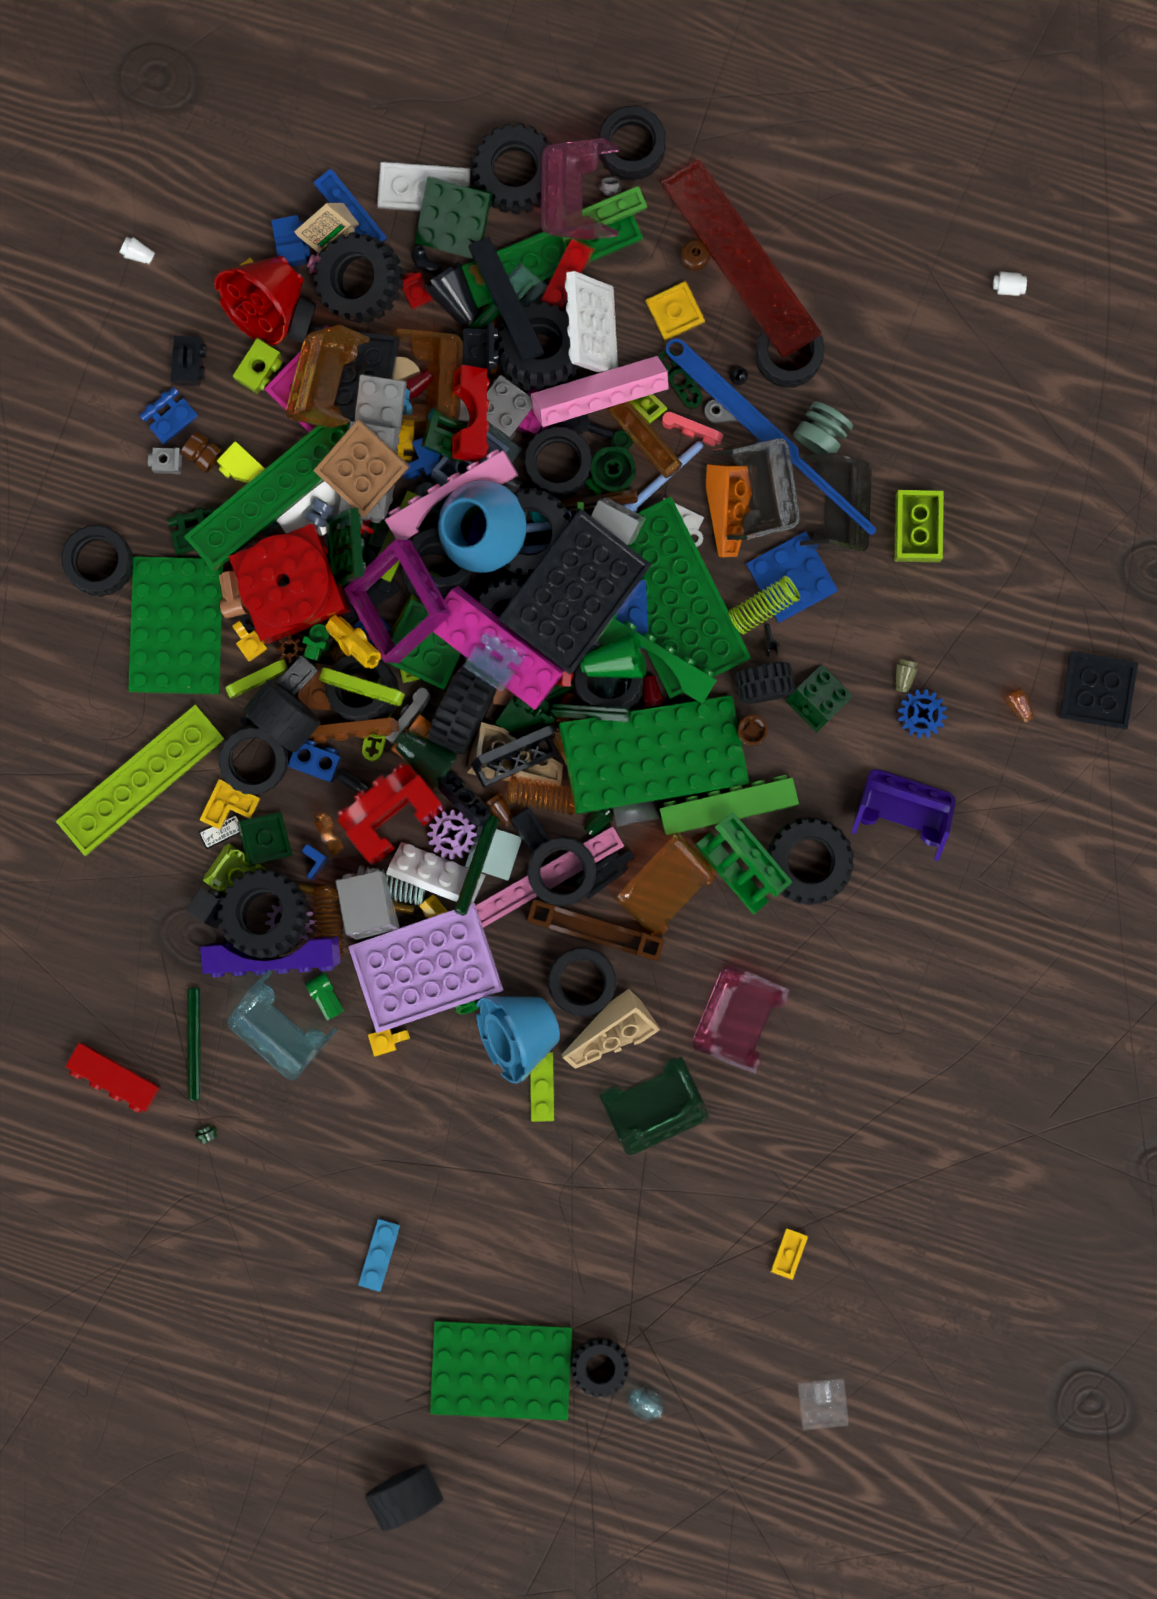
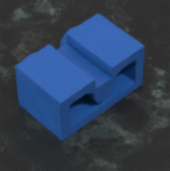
[271,215,310,267]

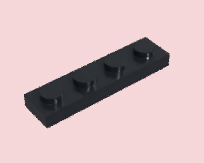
[240,654,318,725]

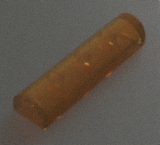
[607,401,682,478]

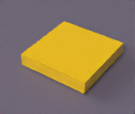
[645,281,705,341]

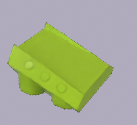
[203,843,268,896]

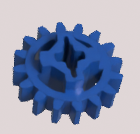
[898,689,947,739]

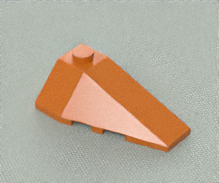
[706,464,758,557]

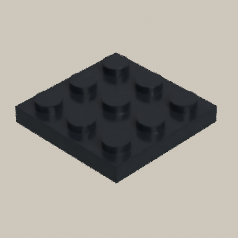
[1059,651,1138,730]

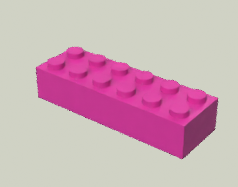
[433,586,565,710]

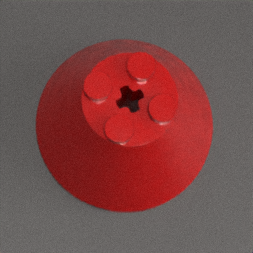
[214,256,304,345]

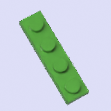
[556,186,647,243]

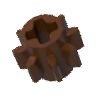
[276,635,305,664]

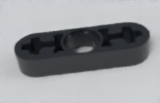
[438,772,491,826]

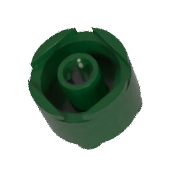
[591,446,636,494]

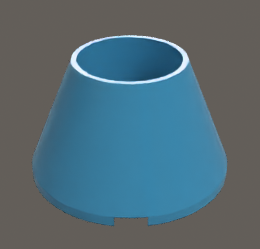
[438,480,526,572]
[476,996,560,1084]

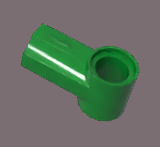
[304,972,344,1021]

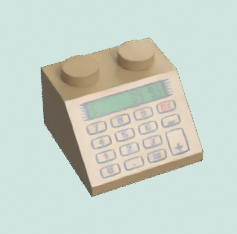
[294,203,359,253]

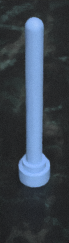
[622,441,703,512]

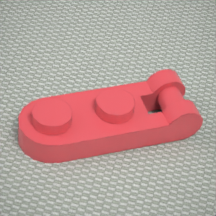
[662,412,724,446]

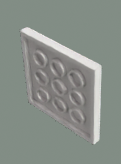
[565,271,618,373]

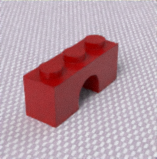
[541,238,595,310]

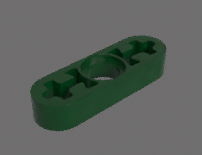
[658,351,703,410]

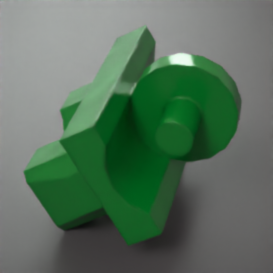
[302,624,330,662]

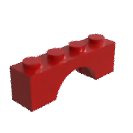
[452,365,489,462]

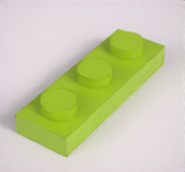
[531,1052,554,1121]

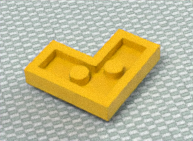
[200,779,261,830]

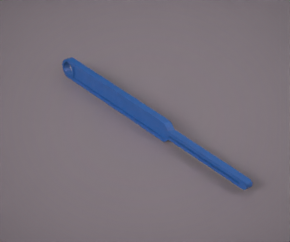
[666,339,876,535]

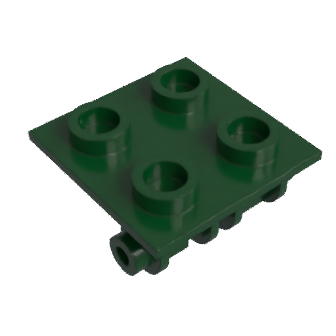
[495,694,555,738]

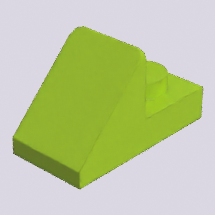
[627,394,667,425]

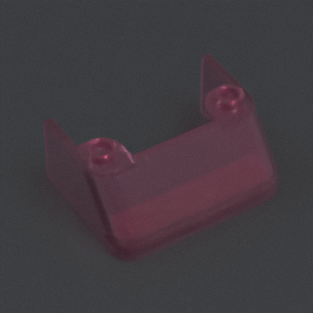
[541,138,619,240]

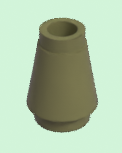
[895,659,918,693]

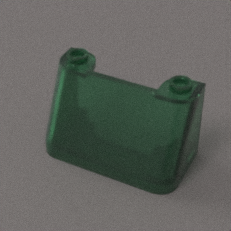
[599,1057,709,1155]

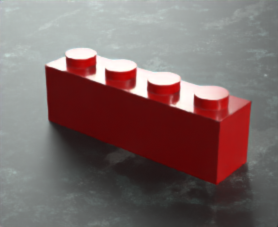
[65,1043,161,1113]

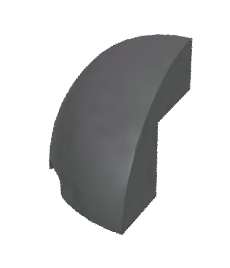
[613,801,661,828]

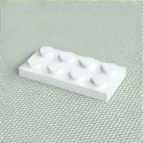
[386,842,486,904]

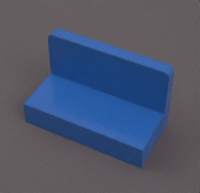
[302,844,329,881]

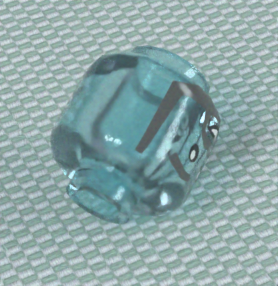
[628,1387,664,1422]

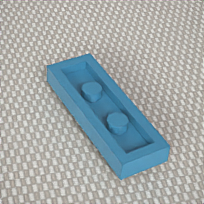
[359,1219,400,1292]

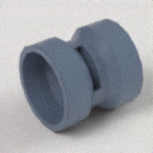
[304,497,335,528]

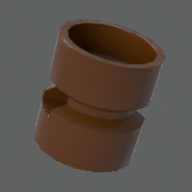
[180,431,223,473]
[737,715,768,747]

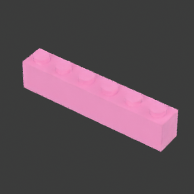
[531,356,668,427]

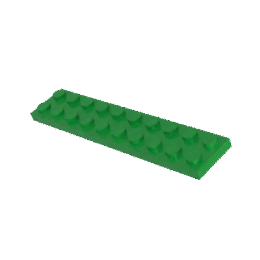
[184,418,351,571]

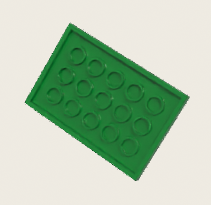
[128,557,224,695]
[430,1321,572,1421]

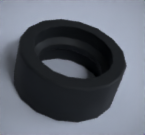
[287,298,317,343]

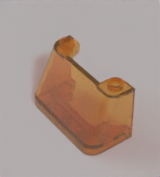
[614,832,716,936]

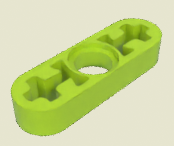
[225,660,288,699]

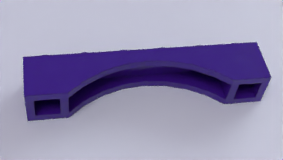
[200,936,341,977]

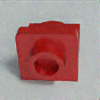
[402,272,433,310]

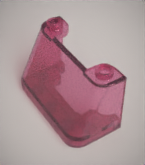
[692,965,789,1074]

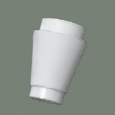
[120,237,155,265]

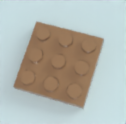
[314,419,410,517]

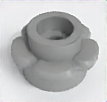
[599,177,621,196]

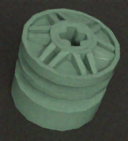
[793,401,853,460]

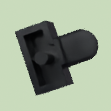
[171,336,207,386]

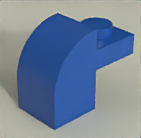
[402,438,441,480]

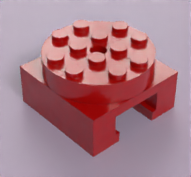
[229,523,351,644]
[338,763,445,866]

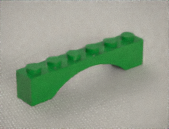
[597,614,717,704]

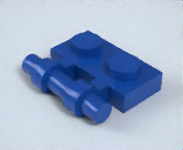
[139,387,199,445]

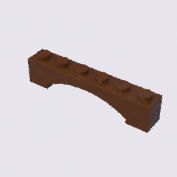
[527,900,665,962]

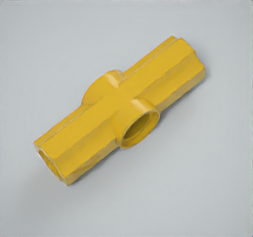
[325,615,381,669]

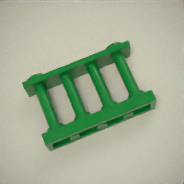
[695,812,792,915]

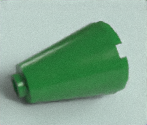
[580,633,646,678]

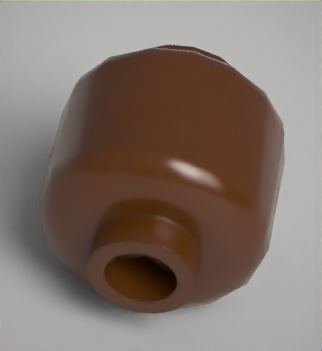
[681,240,710,272]

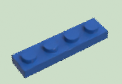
[314,169,387,242]

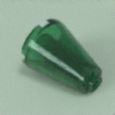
[394,730,459,789]

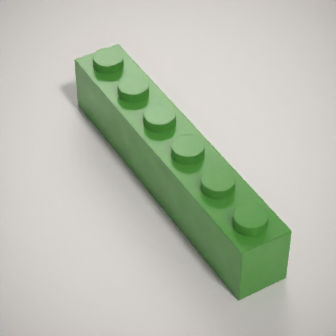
[659,775,799,836]

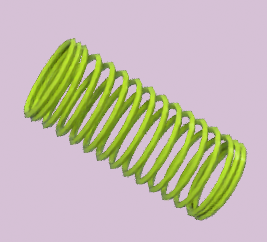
[729,576,800,635]

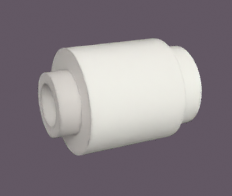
[993,272,1027,296]

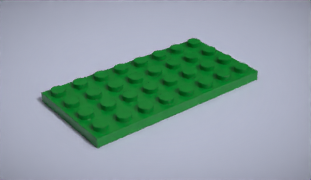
[628,497,752,699]
[559,695,750,814]

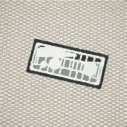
[198,814,240,850]

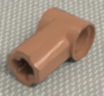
[219,571,249,619]

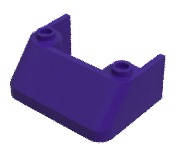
[851,769,956,861]

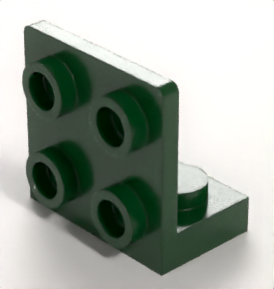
[785,665,853,733]

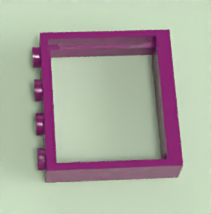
[344,539,452,663]

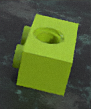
[233,338,282,394]

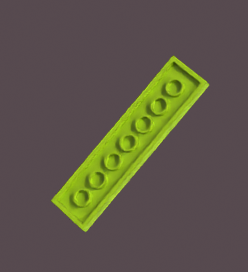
[56,704,225,856]

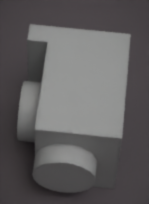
[148,448,182,474]

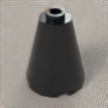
[421,262,479,327]

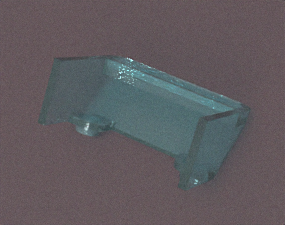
[228,970,338,1080]

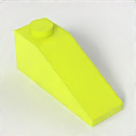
[217,441,265,483]

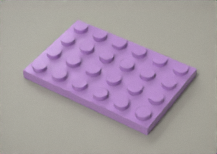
[348,903,503,1033]

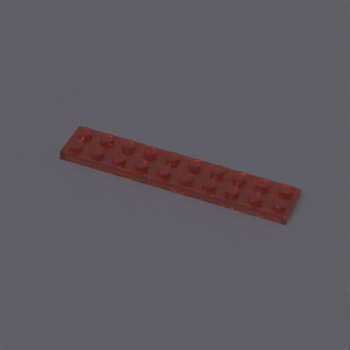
[661,159,821,358]

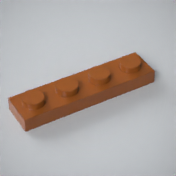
[309,718,399,743]

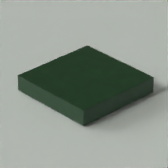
[237,812,293,866]

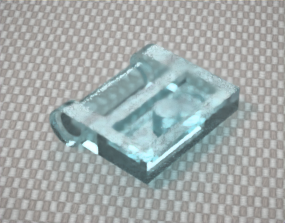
[490,263,548,307]

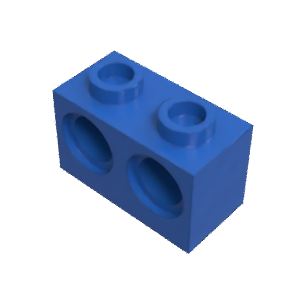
[288,740,341,783]

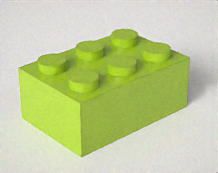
[895,490,944,562]

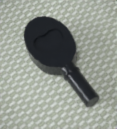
[555,414,614,439]

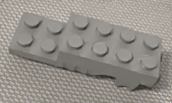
[339,374,407,523]

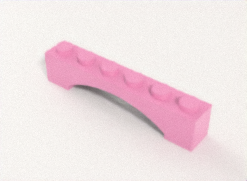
[385,449,518,540]

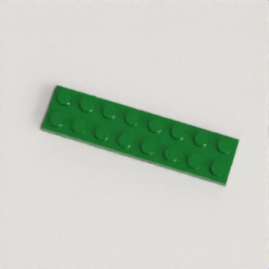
[462,215,643,310]

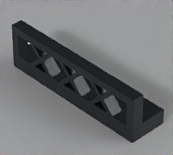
[471,724,560,788]

